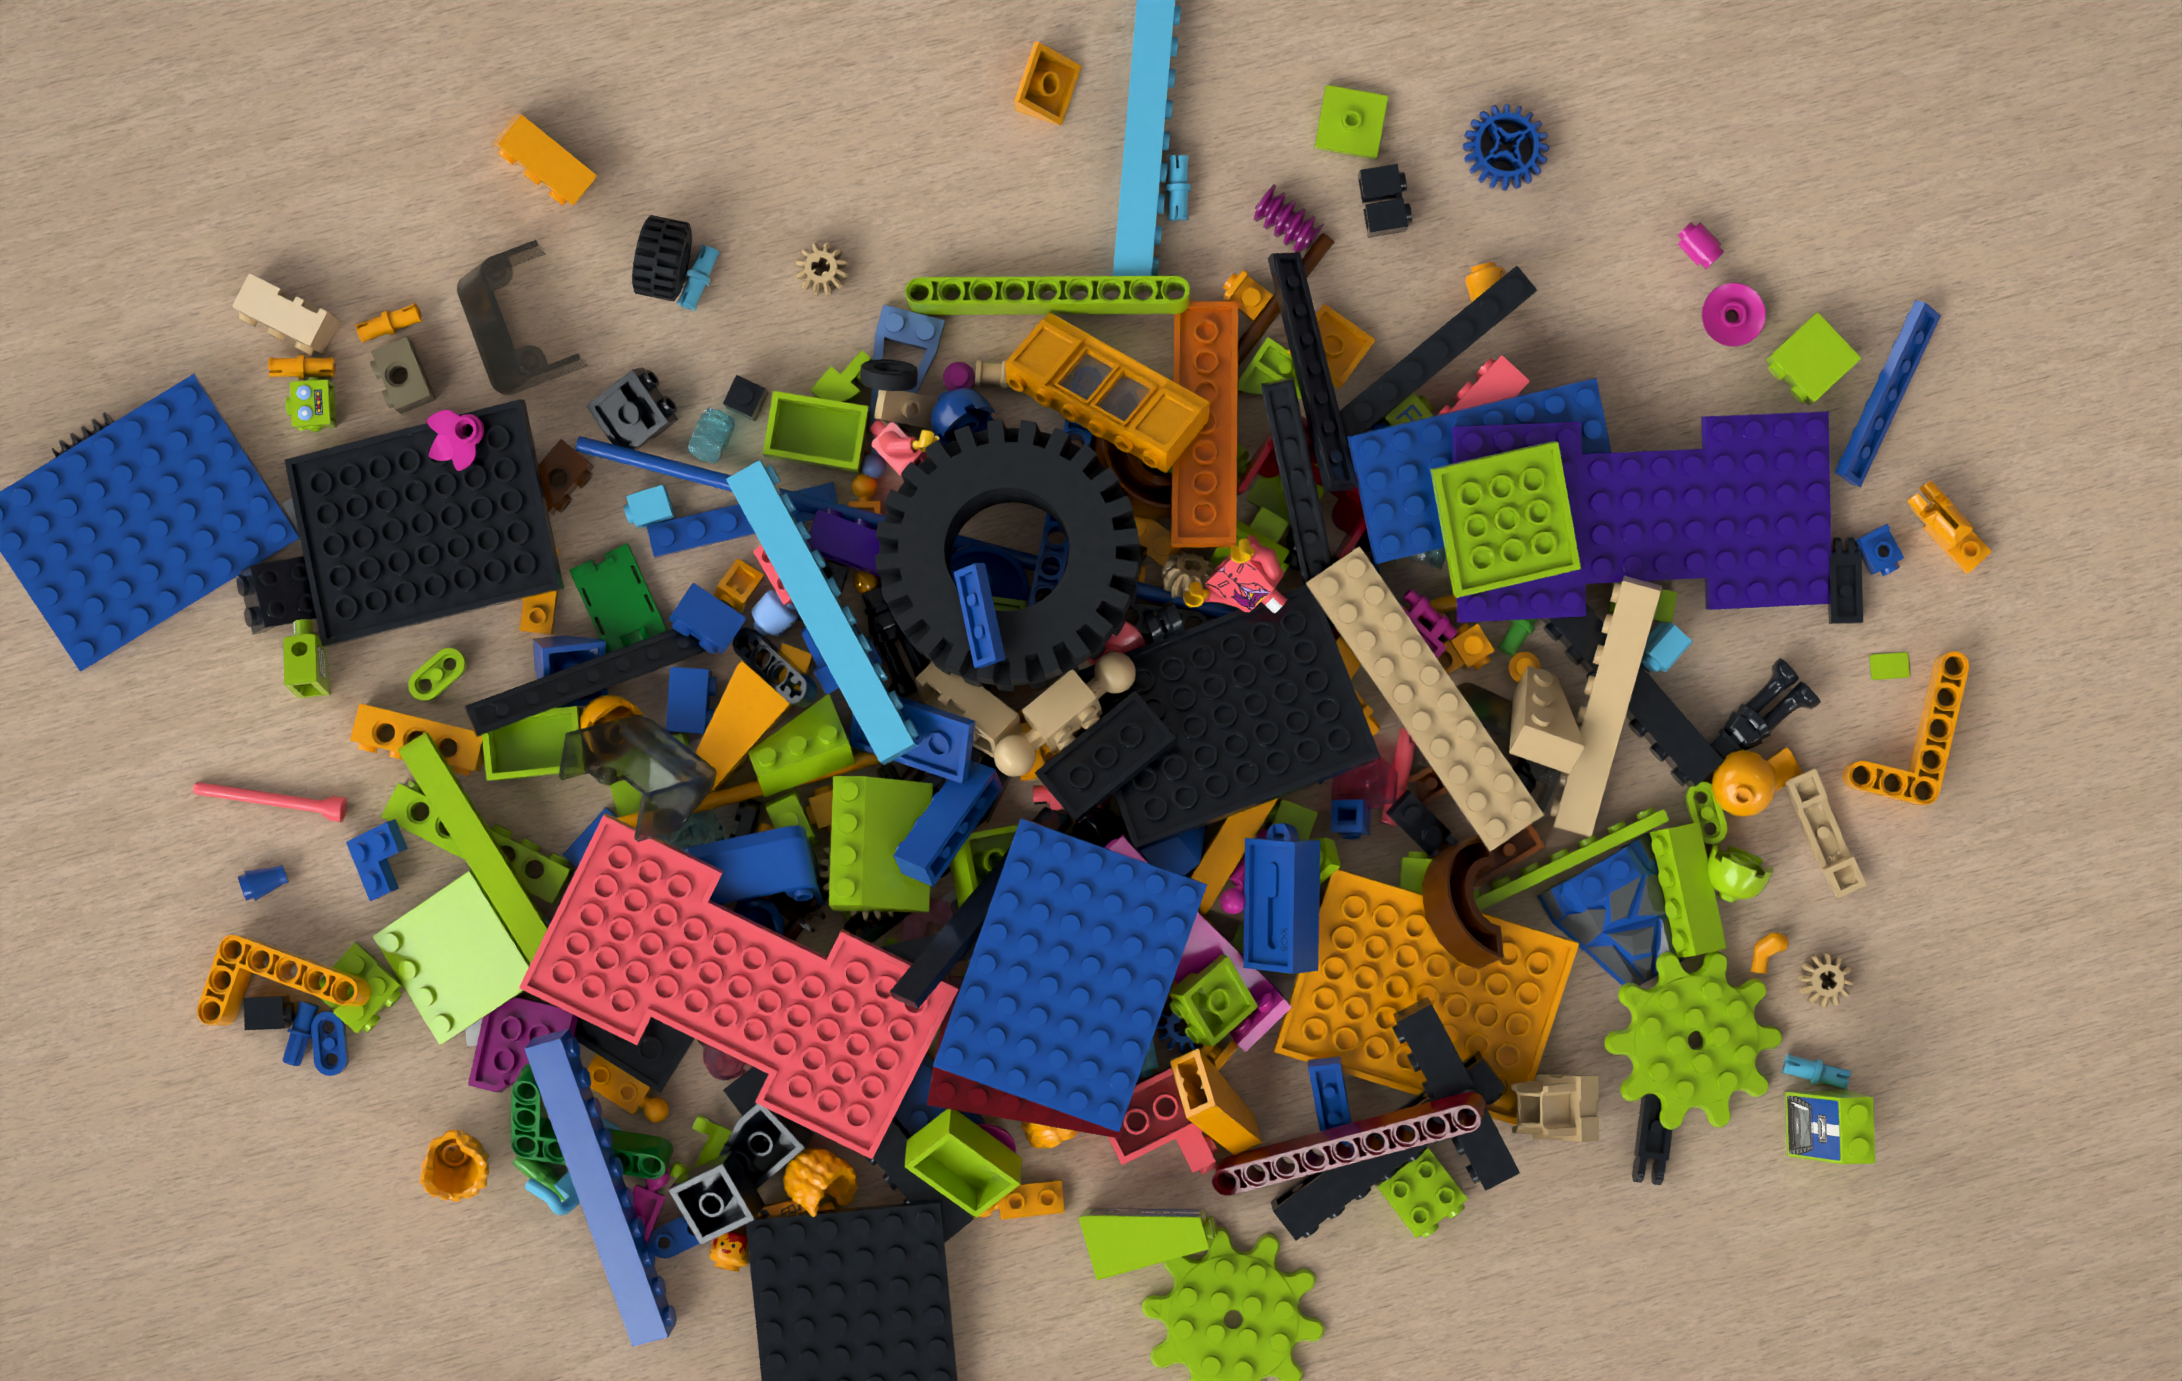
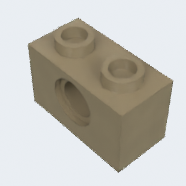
[370,337,436,414]

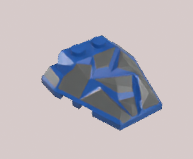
[1537,832,1685,986]

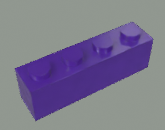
[807,507,881,578]

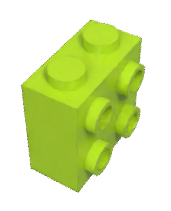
[1765,312,1862,406]
[1375,1147,1468,1239]

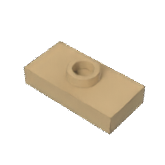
[874,390,938,429]

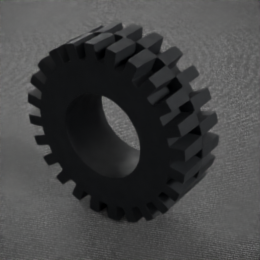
[875,420,1141,691]

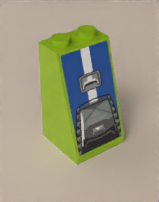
[1785,1090,1876,1165]
[1078,1208,1217,1281]

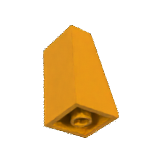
[688,661,795,792]

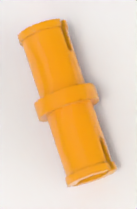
[355,302,423,343]
[268,354,336,380]

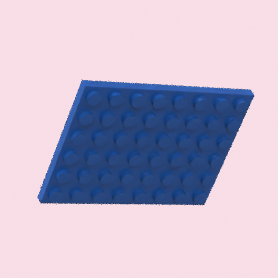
[0,373,300,672]
[933,818,1207,1132]

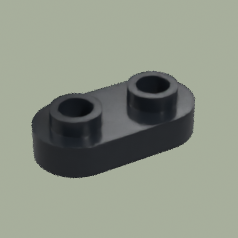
[728,799,762,839]

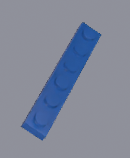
[1835,300,1941,487]
[647,482,838,558]

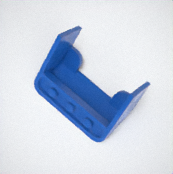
[682,826,825,906]

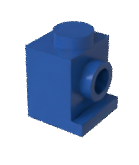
[1855,524,1904,576]
[1331,799,1371,840]

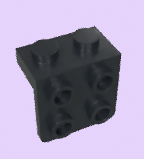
[237,556,316,635]

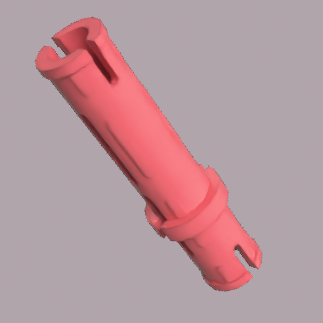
[1380,728,1416,827]

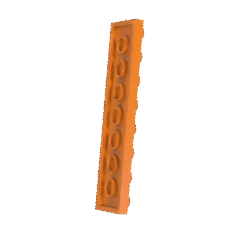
[1171,301,1238,548]

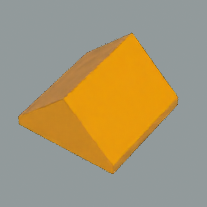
[1014,41,1082,126]

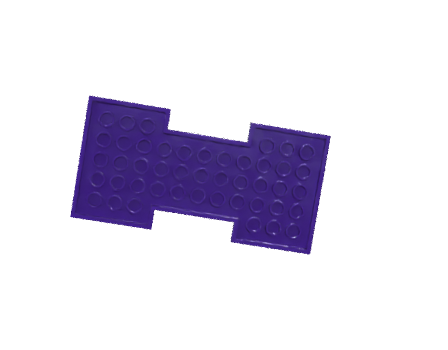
[1452,411,1832,622]

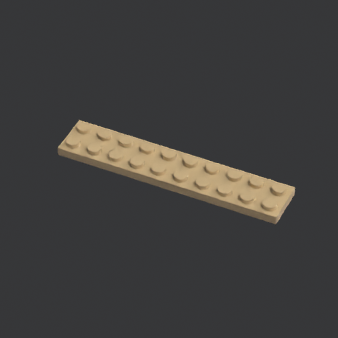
[1305,546,1544,852]

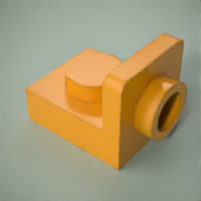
[1223,269,1273,321]
[714,558,764,614]

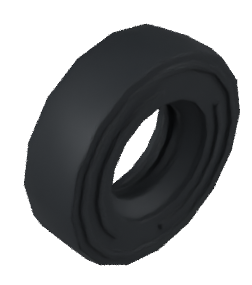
[860,359,918,391]

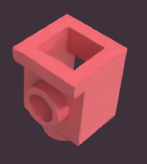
[1176,1128,1218,1175]

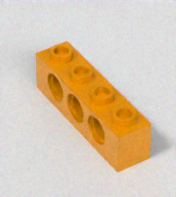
[350,703,484,776]

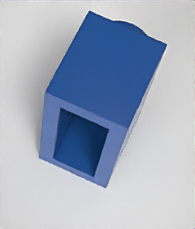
[668,583,747,655]
[666,667,717,734]

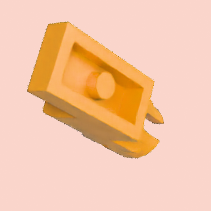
[1906,479,1992,574]

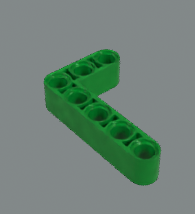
[511,1063,673,1179]

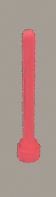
[193,782,347,823]

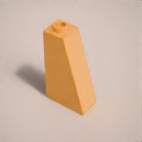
[1170,1048,1263,1155]

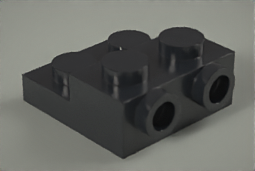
[587,368,679,450]

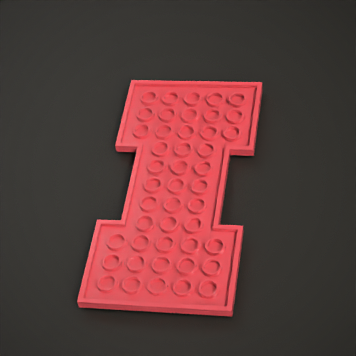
[519,813,959,1159]

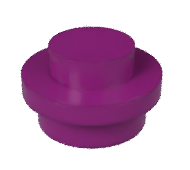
[943,362,975,390]

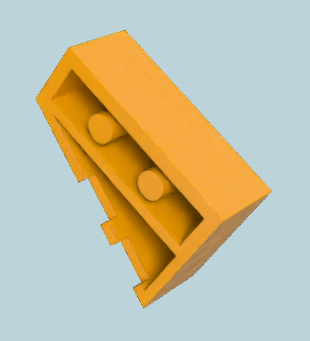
[492,114,597,206]

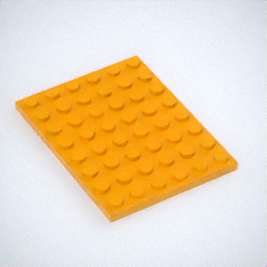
[1273,869,1579,1125]

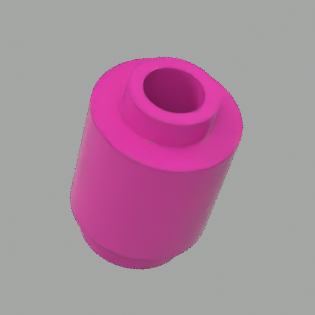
[1677,222,1724,270]

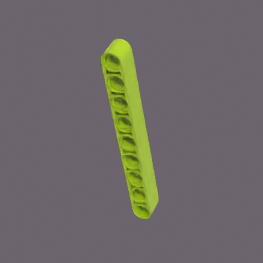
[905,276,1191,315]
[398,732,549,964]

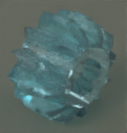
[688,407,735,464]

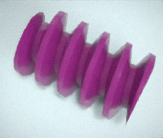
[1253,184,1324,253]

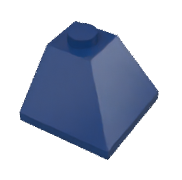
[533,635,608,709]

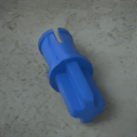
[282,1001,319,1066]

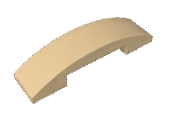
[1785,768,1867,899]

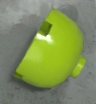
[1707,844,1773,903]

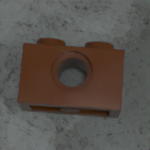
[539,439,594,515]

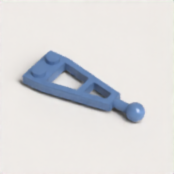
[861,305,945,479]

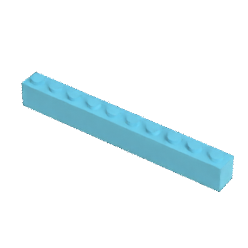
[1113,0,1181,276]
[726,460,919,765]

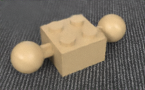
[994,652,1136,777]

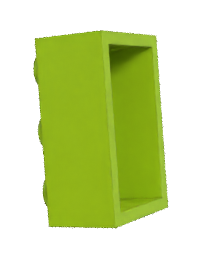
[762,391,870,474]
[482,706,588,781]
[904,1109,1022,1218]

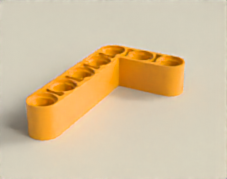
[1842,651,1969,805]
[197,935,371,1026]

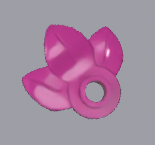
[426,410,484,471]

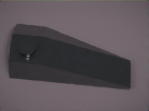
[718,1103,814,1190]

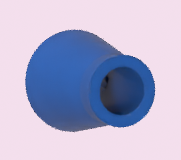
[238,865,289,901]

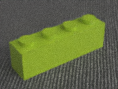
[1650,822,1727,958]

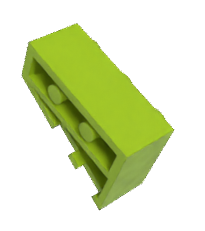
[748,694,856,797]

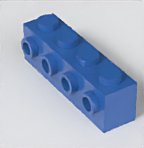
[893,760,1003,887]

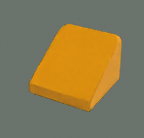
[1766,747,1802,792]

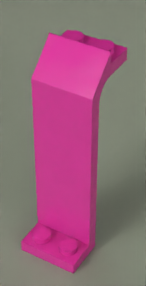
[1105,834,1292,1052]

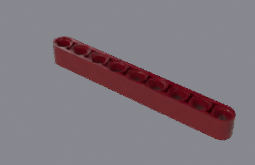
[1212,1092,1486,1196]

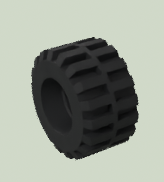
[632,215,692,302]

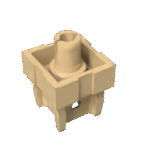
[1511,1073,1599,1142]

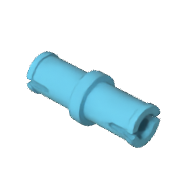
[1166,155,1191,221]
[677,245,720,311]
[1782,1053,1851,1090]

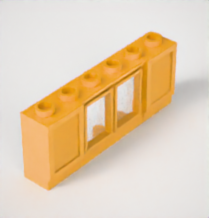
[1005,312,1210,473]

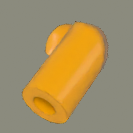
[1751,932,1789,974]

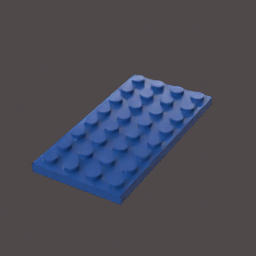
[1347,378,1612,564]

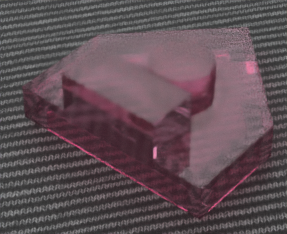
[1331,755,1398,809]

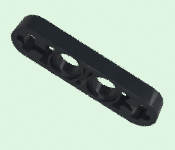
[732,627,817,708]

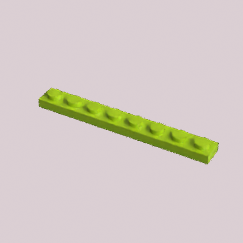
[1473,806,1669,911]

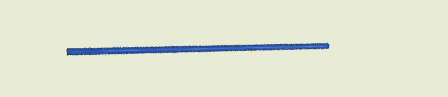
[576,436,1239,618]

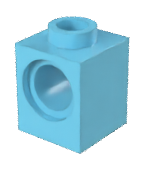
[624,485,676,529]

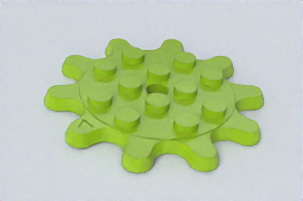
[1604,951,1782,1130]
[1141,1226,1325,1381]

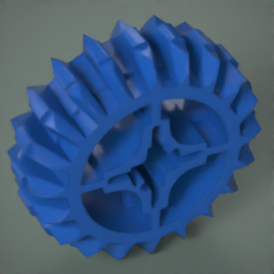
[1462,104,1549,191]

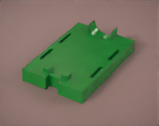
[569,544,668,653]

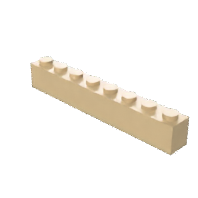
[1550,576,1662,837]

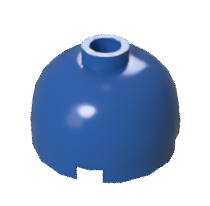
[930,388,995,446]

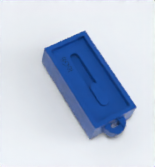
[1243,823,1320,974]

